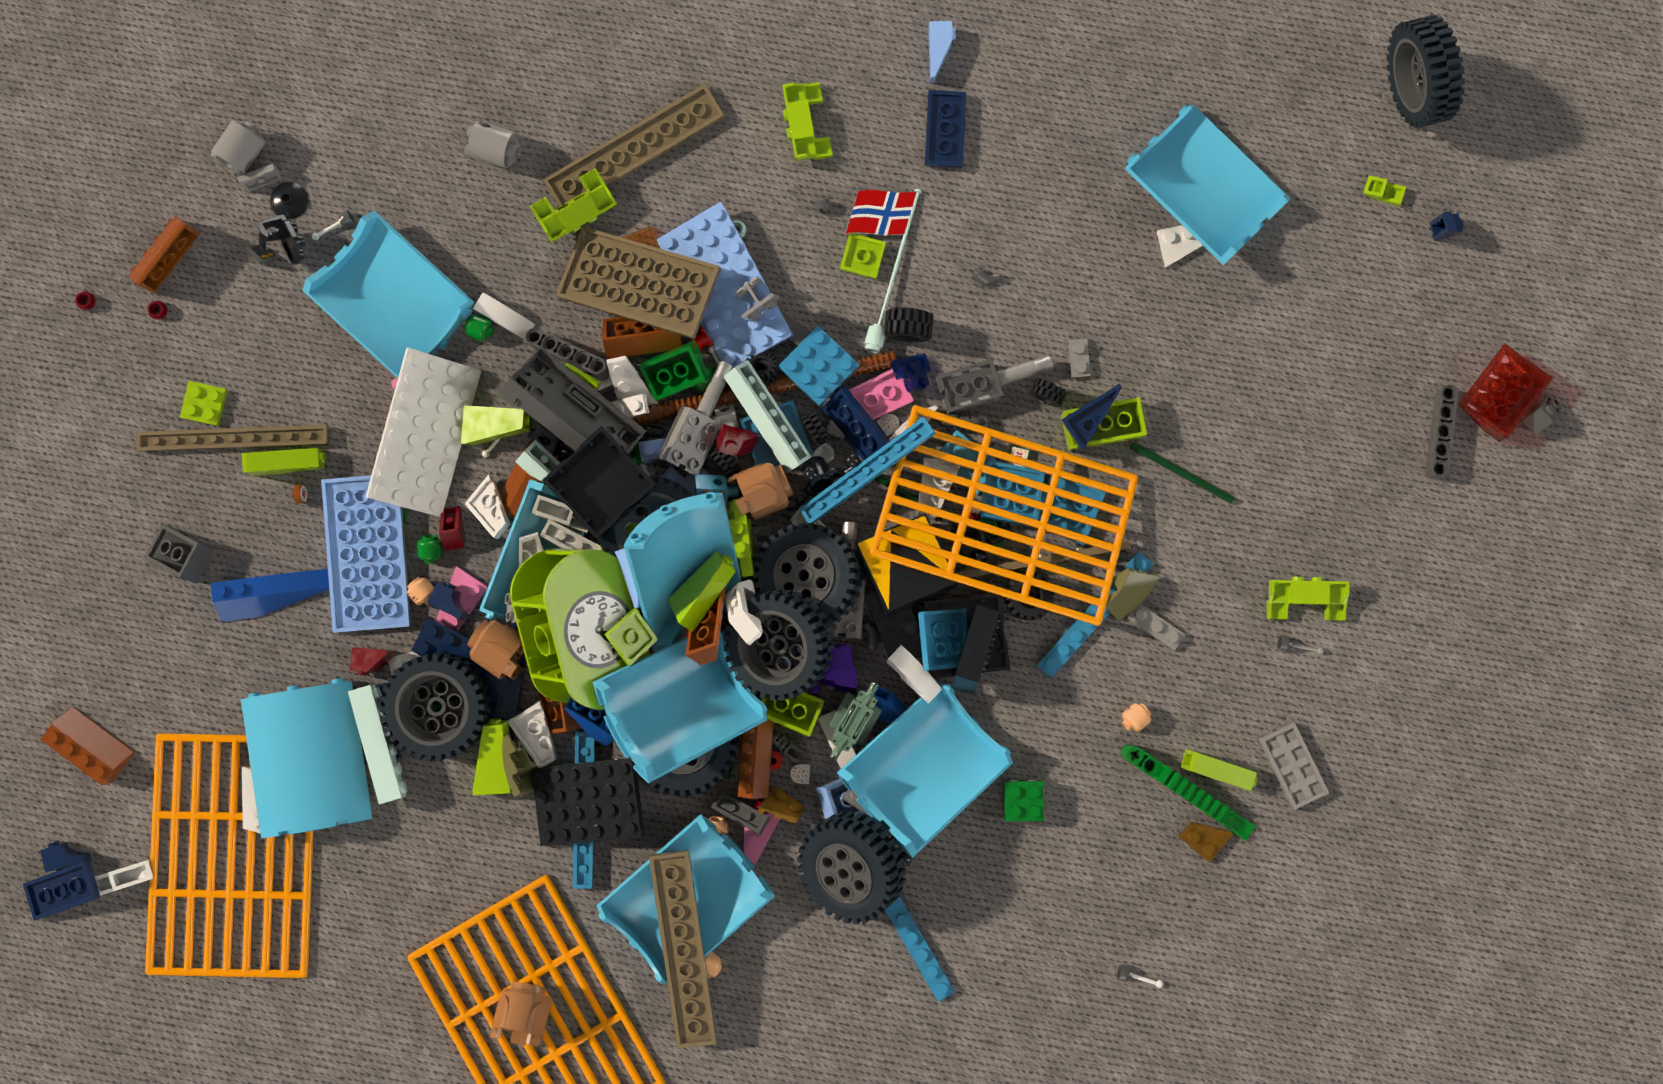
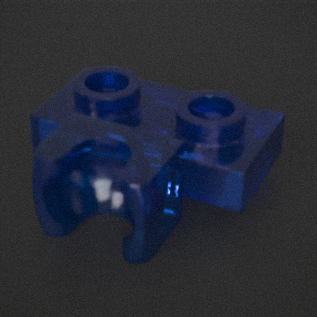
[890,353,931,393]

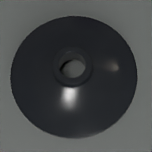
[270,182,308,219]

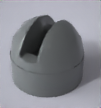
[814,199,831,214]

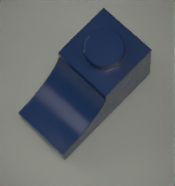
[1430,211,1464,241]
[427,581,470,621]
[40,841,92,873]

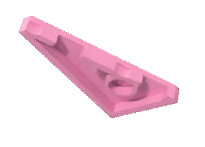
[743,813,780,866]

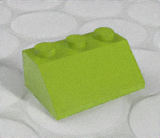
[761,693,825,737]

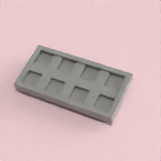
[1258,722,1329,810]

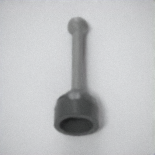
[1277,635,1324,655]

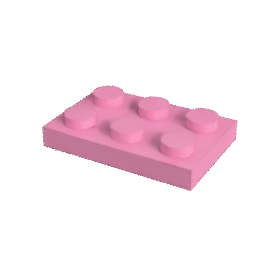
[849,367,914,420]

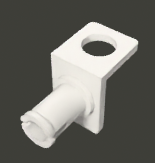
[714,403,739,430]

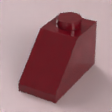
[716,424,759,457]
[439,506,465,551]
[350,647,396,676]

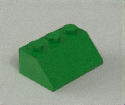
[639,340,707,401]

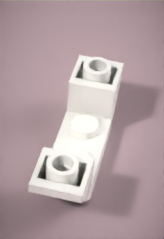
[725,579,763,645]

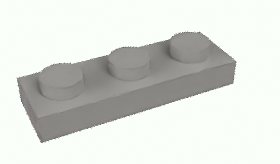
[1126,604,1185,651]

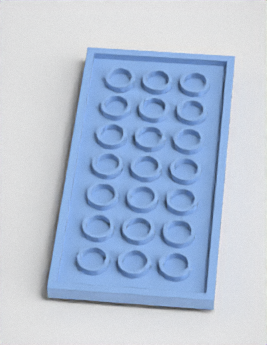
[656,202,793,368]
[321,476,411,633]

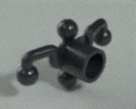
[785,453,860,512]
[953,521,1012,567]

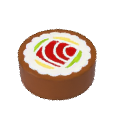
[293,484,308,504]

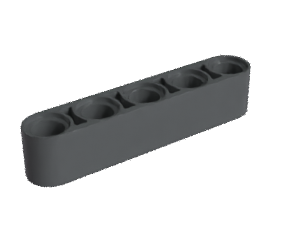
[525,328,610,380]
[1426,385,1459,479]

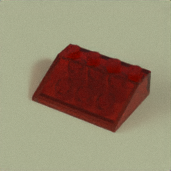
[1458,344,1553,442]

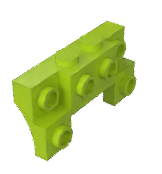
[782,82,833,161]
[529,168,617,243]
[727,499,755,579]
[1267,577,1350,621]

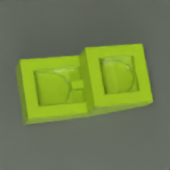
[1363,175,1406,207]

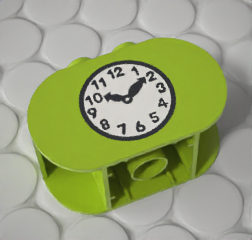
[510,549,650,710]

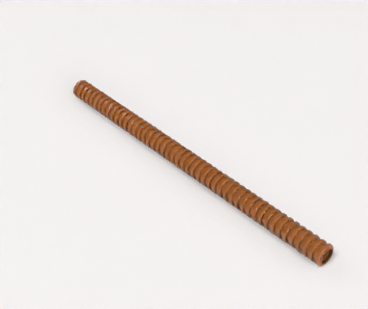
[631,350,897,425]

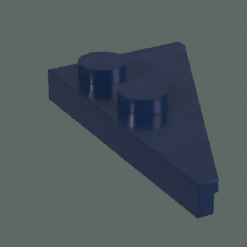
[1061,384,1122,451]

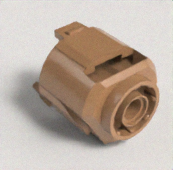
[727,463,794,521]
[467,618,524,680]
[490,981,552,1047]

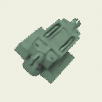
[828,681,882,760]

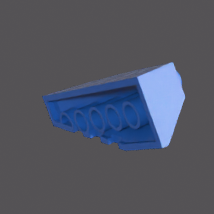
[210,569,329,622]

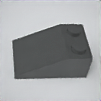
[144,524,215,584]

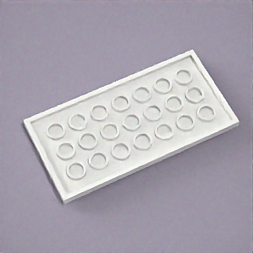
[366,348,481,517]

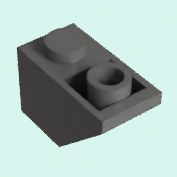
[1522,394,1562,435]

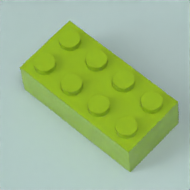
[1061,397,1147,451]

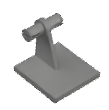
[735,276,781,322]

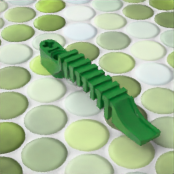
[1121,744,1256,841]

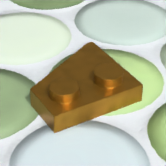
[757,785,806,823]
[1178,822,1233,863]

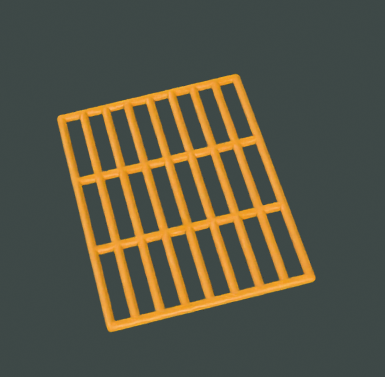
[870,405,1138,626]
[145,733,314,978]
[407,875,665,1084]

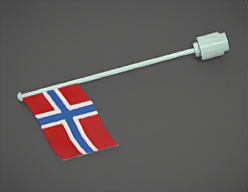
[845,189,922,353]

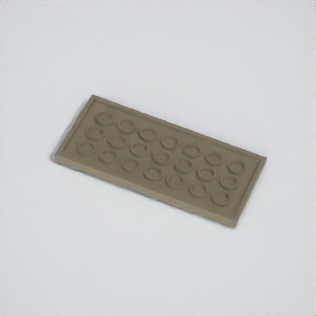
[555,226,721,339]

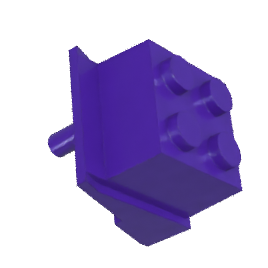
[811,644,857,694]

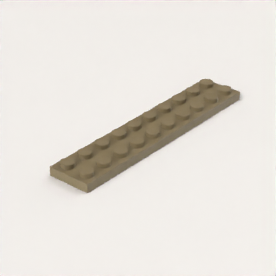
[543,84,725,206]
[649,850,717,1049]

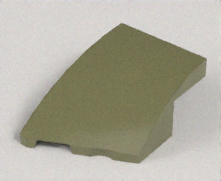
[1106,568,1159,621]
[502,735,538,797]

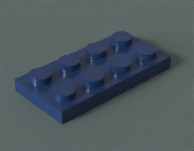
[925,90,966,168]
[822,386,890,461]
[411,616,487,677]
[23,860,100,921]

